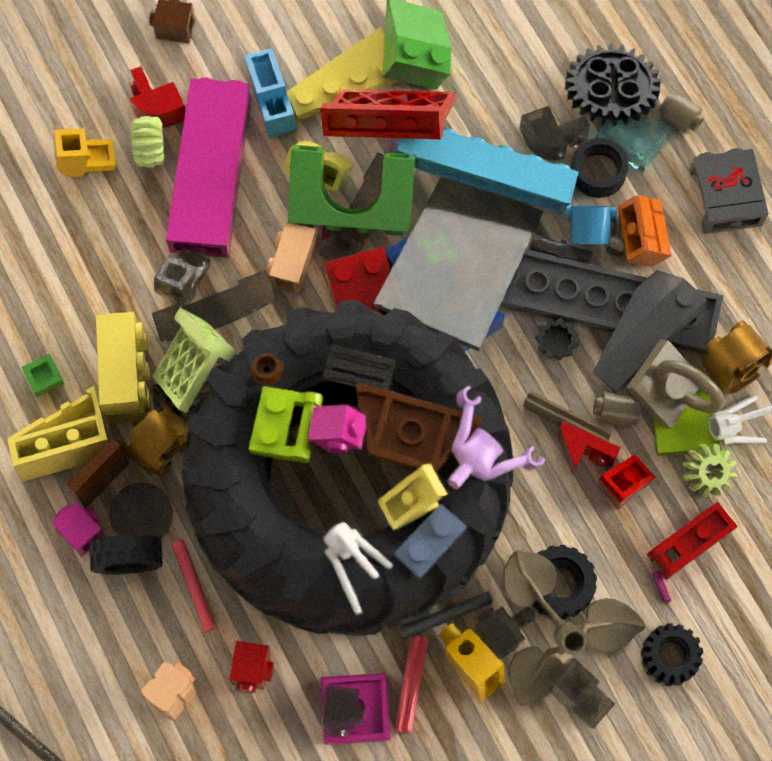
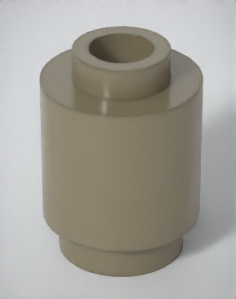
[658,93,704,134]
[593,391,641,427]

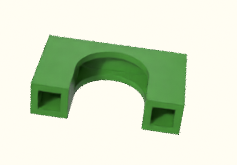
[288,145,416,236]

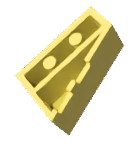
[7,385,111,482]

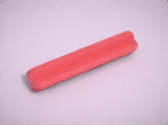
[394,636,428,734]

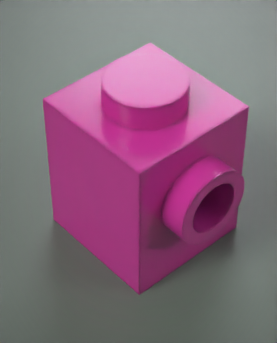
[308,405,366,454]
[52,502,106,558]

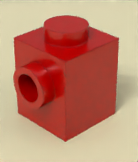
[229,641,274,693]

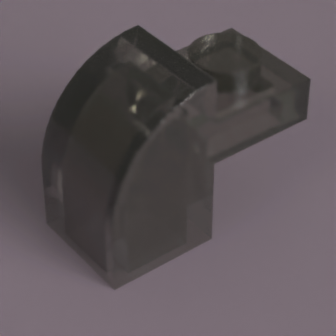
[519,106,590,161]
[154,248,210,306]
[547,658,615,729]

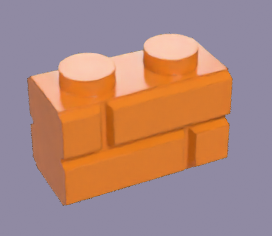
[618,195,671,267]

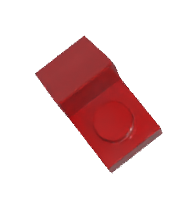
[557,421,621,475]
[598,454,656,510]

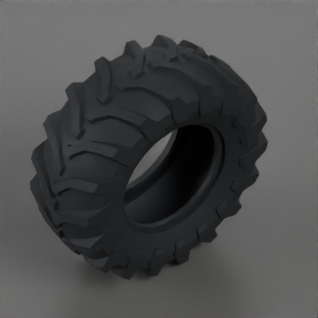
[182,300,513,636]

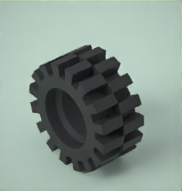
[640,623,704,686]

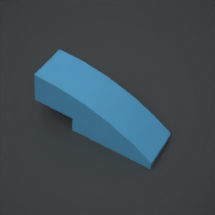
[244,48,297,138]

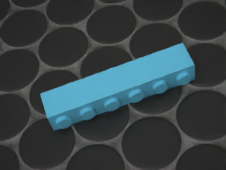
[395,128,578,214]

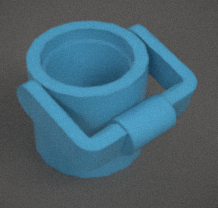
[567,205,617,244]

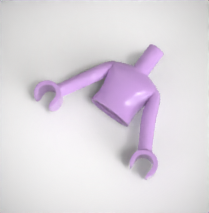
[448,386,545,489]

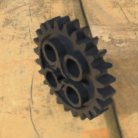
[565,44,661,126]

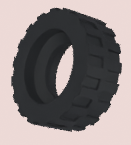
[89,535,163,575]
[531,545,597,620]

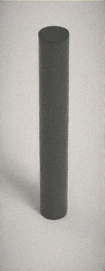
[399,591,493,640]

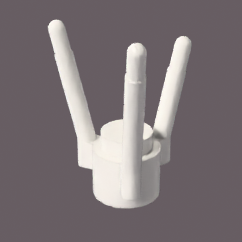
[708,395,772,445]
[323,523,392,614]

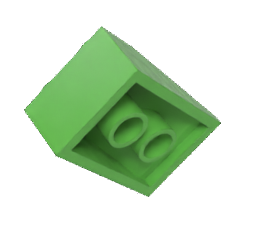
[383,0,451,90]

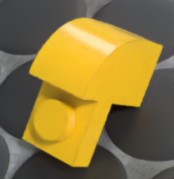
[53,129,116,178]

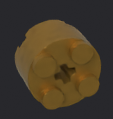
[701,320,772,394]
[121,403,189,477]

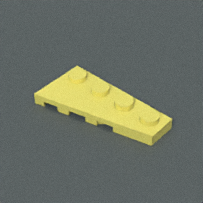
[287,27,399,121]

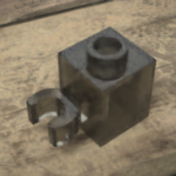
[474,606,536,660]

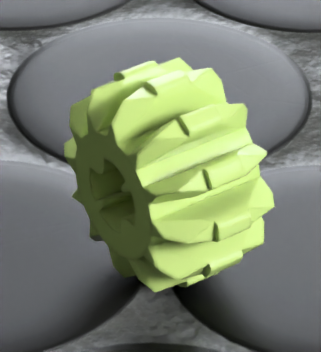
[130,116,166,168]
[682,443,738,497]

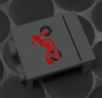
[689,148,769,234]

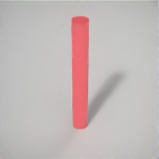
[172,539,216,633]

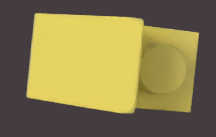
[377,464,447,530]

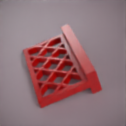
[320,89,456,140]

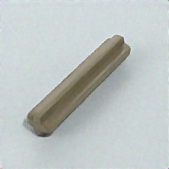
[523,392,611,441]

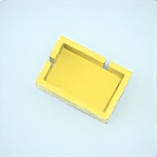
[96,312,151,424]

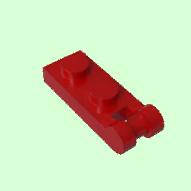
[646,501,738,580]

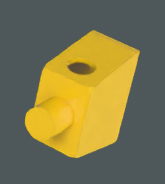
[438,623,506,703]

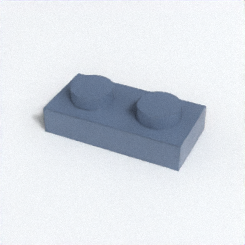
[394,504,467,580]

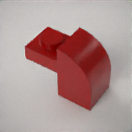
[129,66,186,128]

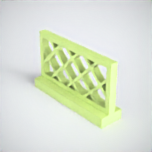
[152,308,236,413]

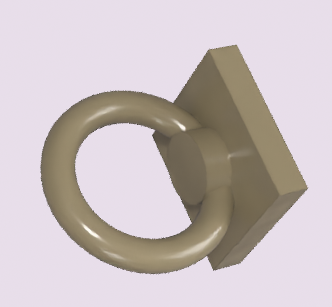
[627,339,725,429]

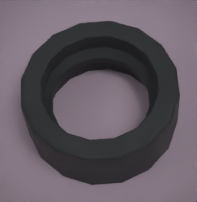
[571,138,629,198]

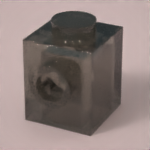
[321,685,365,738]

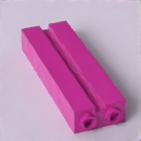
[166,77,251,258]

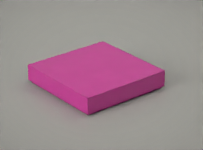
[321,673,390,745]

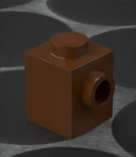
[149,0,195,43]

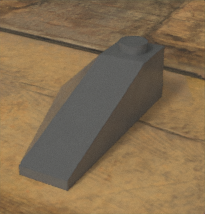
[593,270,707,393]

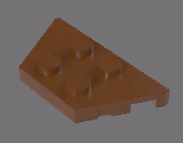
[356,382,484,474]

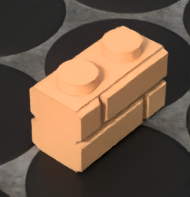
[141,661,197,720]

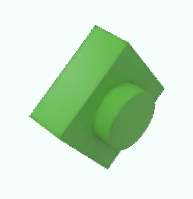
[21,354,65,397]

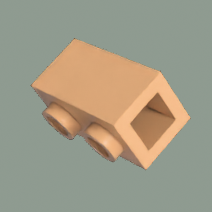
[266,221,317,294]

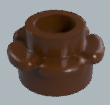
[250,353,284,385]

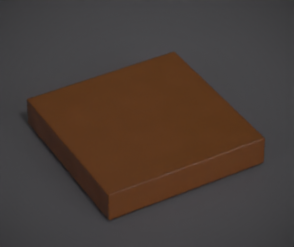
[66,439,129,508]

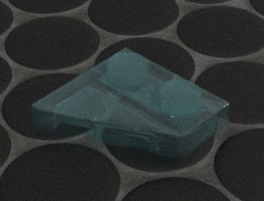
[596,117,677,172]

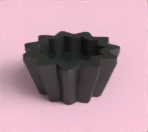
[535,318,579,360]

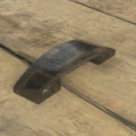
[319,152,384,261]
[152,270,276,342]

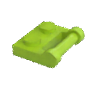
[249,386,323,463]

